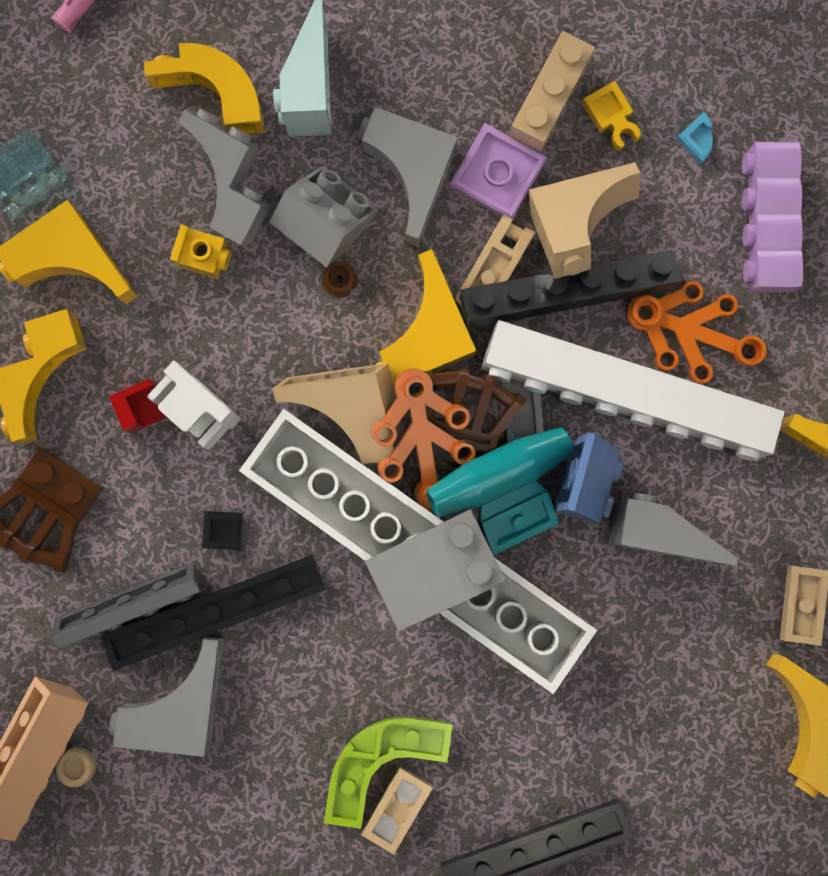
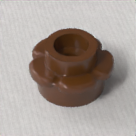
[322,262,358,298]

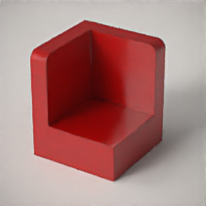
[109,379,168,434]

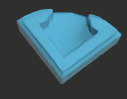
[676,112,713,164]

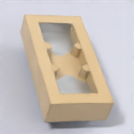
[361,765,433,855]

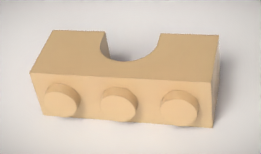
[509,30,595,153]

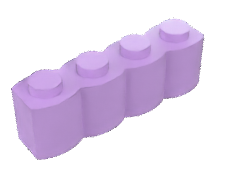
[742,142,803,293]

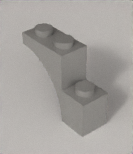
[178,108,271,245]

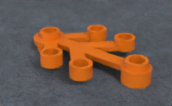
[626,281,767,385]
[371,368,476,511]

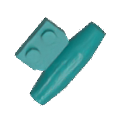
[426,427,574,555]

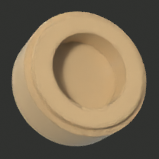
[56,747,96,787]

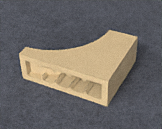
[529,162,640,279]
[272,363,404,467]

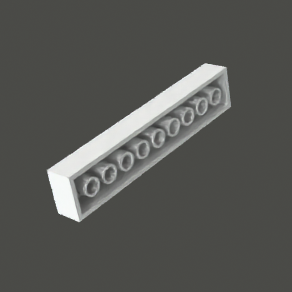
[239,409,597,694]

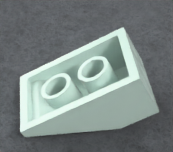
[273,0,332,137]

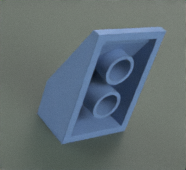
[554,432,623,524]

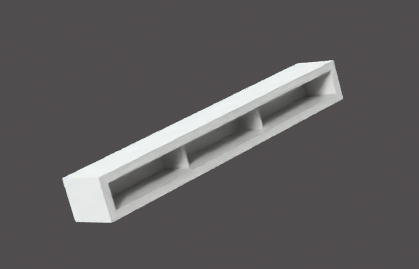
[481,320,785,461]

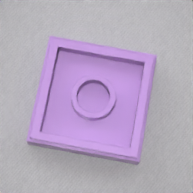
[449,123,548,219]

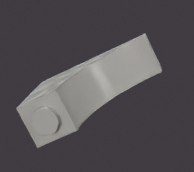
[358,107,457,247]
[109,636,224,757]

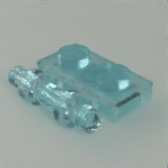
[0,127,69,222]

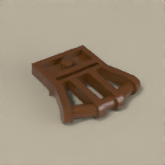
[414,368,526,473]
[0,448,103,573]

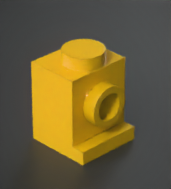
[170,225,232,279]

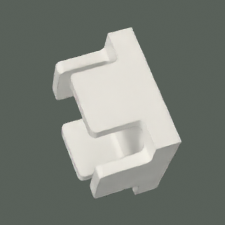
[147,360,242,450]

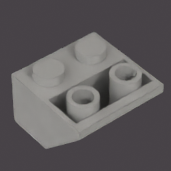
[269,166,379,268]

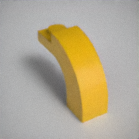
[143,43,265,134]

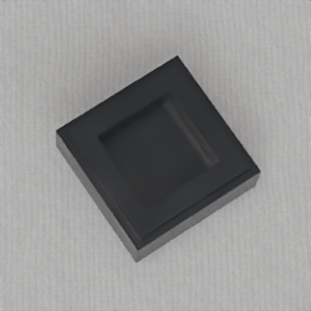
[202,511,243,550]

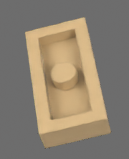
[780,565,828,646]

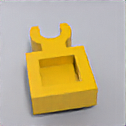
[582,81,641,152]

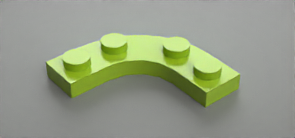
[324,716,453,829]

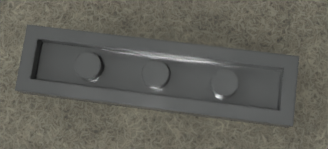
[51,562,200,649]

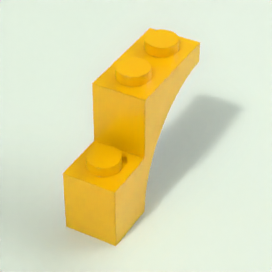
[0,309,87,445]

